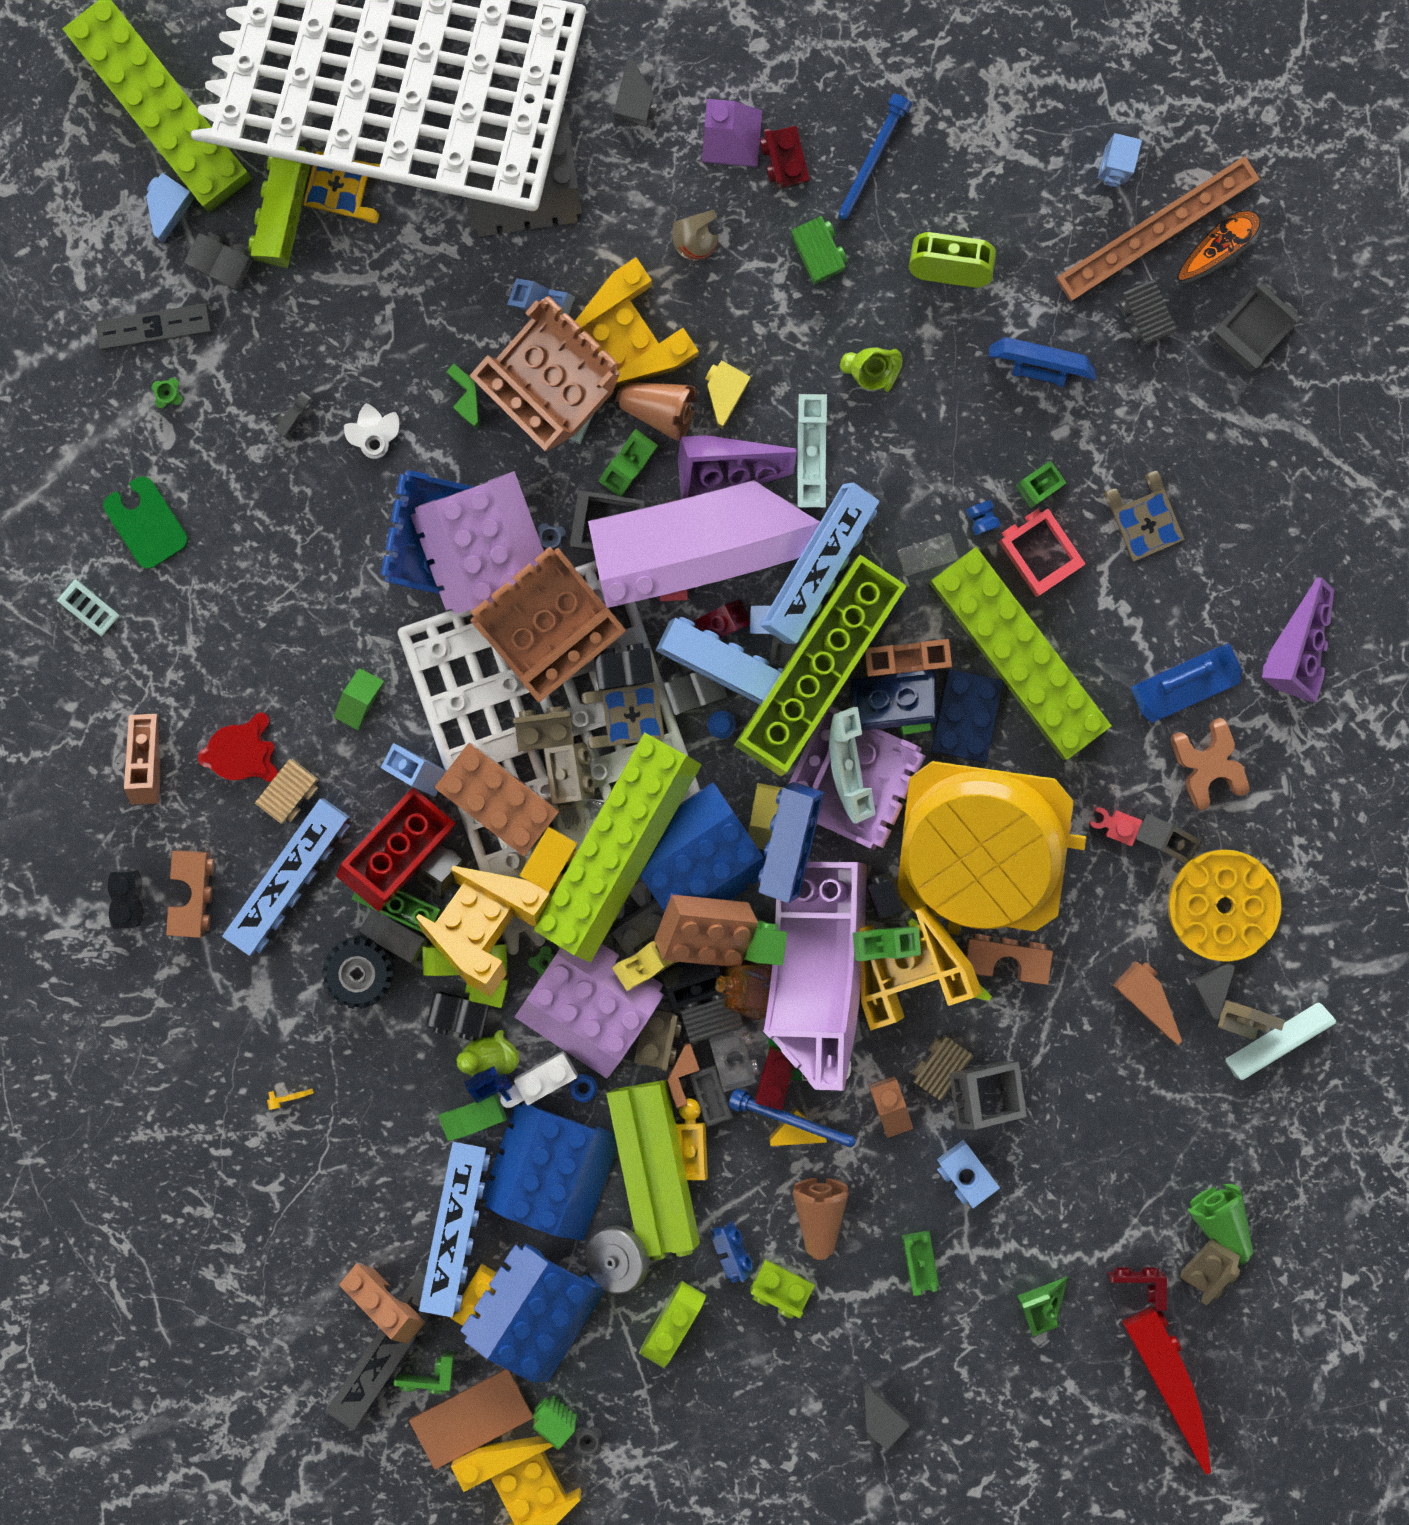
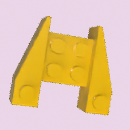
[575,257,699,388]
[416,866,551,997]
[860,906,982,1031]
[451,1436,582,1525]

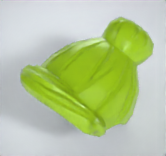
[840,347,903,392]
[456,1030,519,1080]

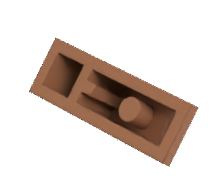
[124,714,160,805]
[1113,961,1182,1045]

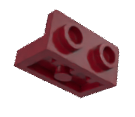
[760,125,810,190]

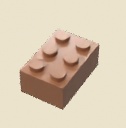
[654,894,758,967]

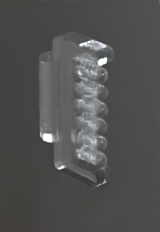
[558,799,605,832]

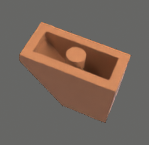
[868,1076,913,1138]

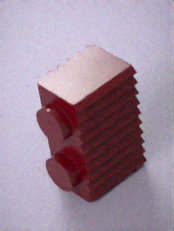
[755,1045,794,1110]

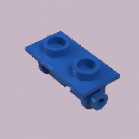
[711,1221,753,1283]

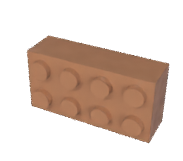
[434,743,560,857]

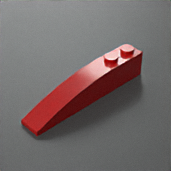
[1122,1306,1211,1475]

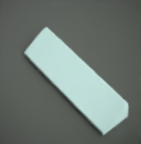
[1226,1003,1336,1080]

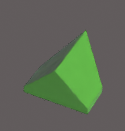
[1017,1276,1069,1337]

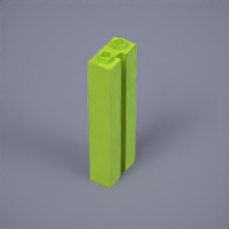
[606,1080,700,1261]

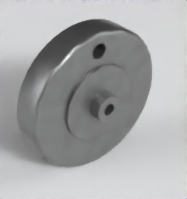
[585,1225,649,1294]

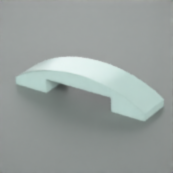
[797,394,827,507]
[829,707,876,823]

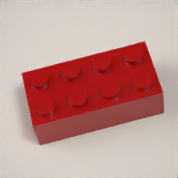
[336,788,456,912]

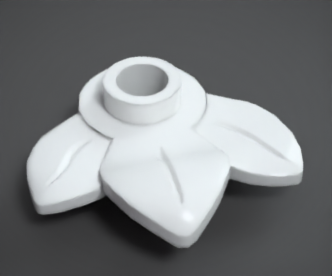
[344,403,400,459]

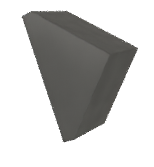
[1190,962,1235,1020]

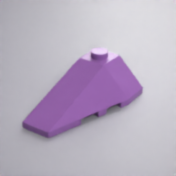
[678,435,797,499]
[1262,578,1334,703]

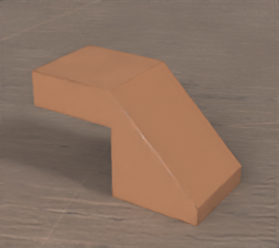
[668,1041,699,1108]

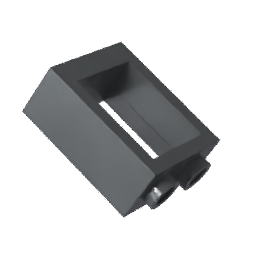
[570,490,645,551]
[949,1061,1027,1130]

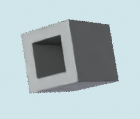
[418,845,462,897]

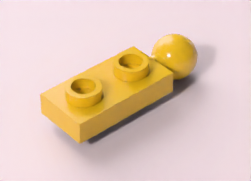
[676,1098,708,1180]

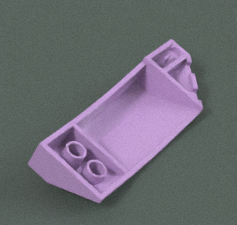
[588,480,820,608]
[762,862,867,1091]

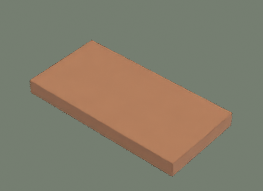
[409,1368,534,1470]

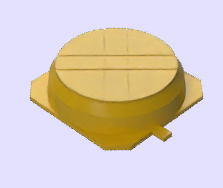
[897,761,1086,935]

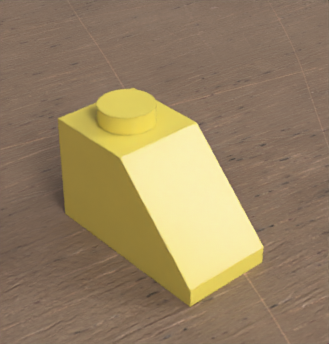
[705,360,751,429]

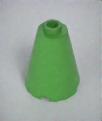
[1188,1184,1253,1265]

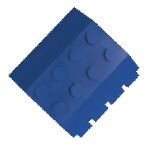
[380,470,474,594]
[640,782,766,912]
[482,1101,618,1241]
[460,1243,606,1382]

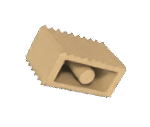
[255,759,319,824]

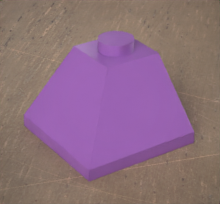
[702,99,762,167]

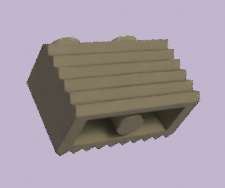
[912,1034,974,1102]

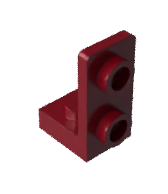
[692,599,750,639]
[1107,1267,1167,1311]

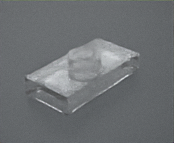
[896,533,959,577]

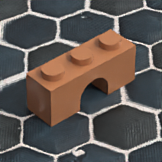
[863,639,952,677]
[166,850,215,938]
[964,933,1053,985]
[339,1263,425,1344]

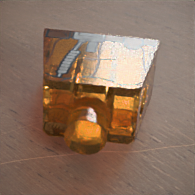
[715,964,772,1020]

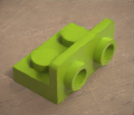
[750,1259,815,1319]

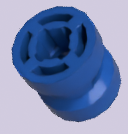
[966,500,1001,536]

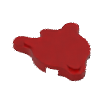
[198,712,278,782]

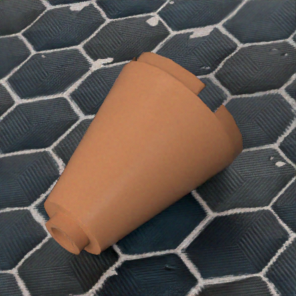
[616,382,697,441]
[792,1178,849,1260]

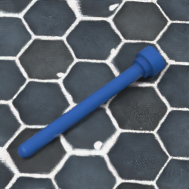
[838,94,913,220]
[729,1088,856,1147]

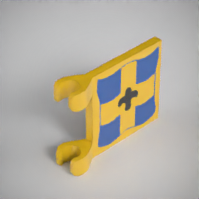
[303,151,380,224]

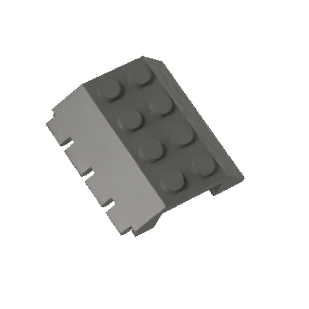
[465,111,582,237]

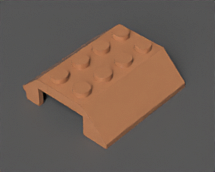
[470,296,620,452]
[470,547,626,703]

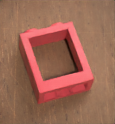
[999,508,1085,597]

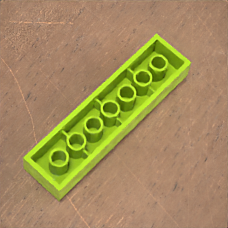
[62,0,252,213]
[928,547,1111,760]
[734,555,907,776]
[533,732,702,963]

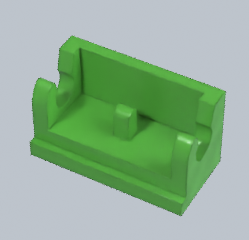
[902,1231,939,1296]

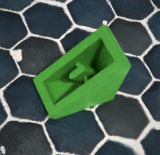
[1015,461,1066,508]
[334,668,384,730]

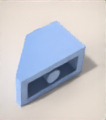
[146,173,195,243]
[381,743,446,796]

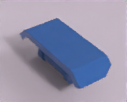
[989,337,1096,387]
[1131,643,1242,723]

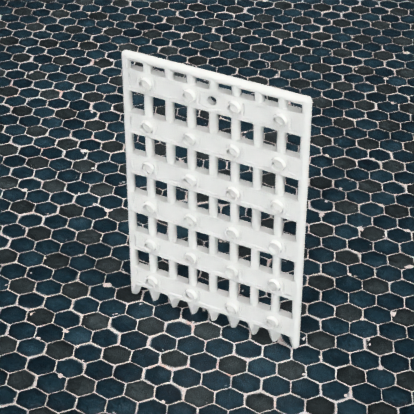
[191,0,586,211]
[398,560,700,955]

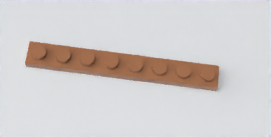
[1056,156,1260,302]

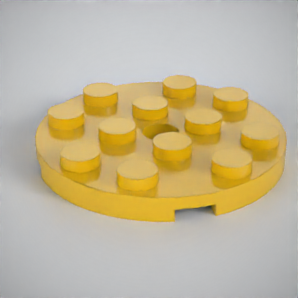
[1168,849,1281,961]

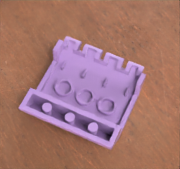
[410,471,544,614]
[789,706,926,850]
[515,944,664,1079]

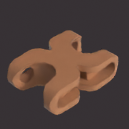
[1171,718,1250,811]

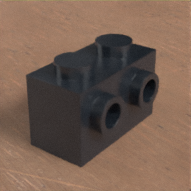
[661,962,726,1009]

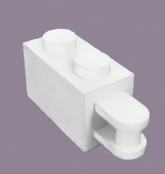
[500,1050,578,1108]

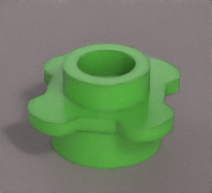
[152,378,183,408]
[528,946,555,978]

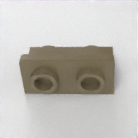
[513,706,575,752]
[544,743,595,804]
[1218,1001,1285,1040]
[634,1009,682,1071]
[1180,1239,1240,1305]

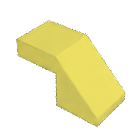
[748,783,782,850]
[612,941,677,991]

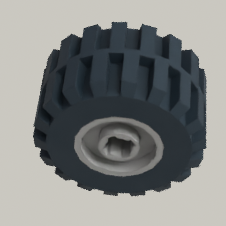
[322,936,395,1009]

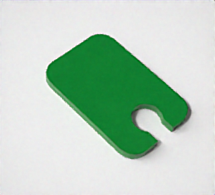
[103,476,188,569]

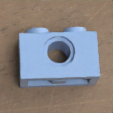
[1098,133,1142,187]
[937,1139,1000,1208]

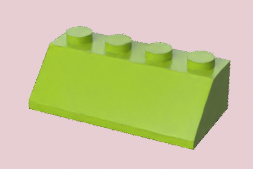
[248,146,311,268]

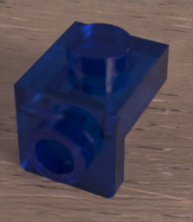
[464,1066,512,1103]

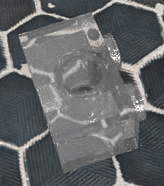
[709,1028,760,1092]

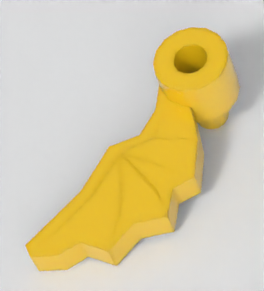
[267,1089,313,1110]

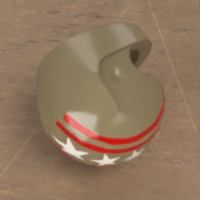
[672,209,718,261]

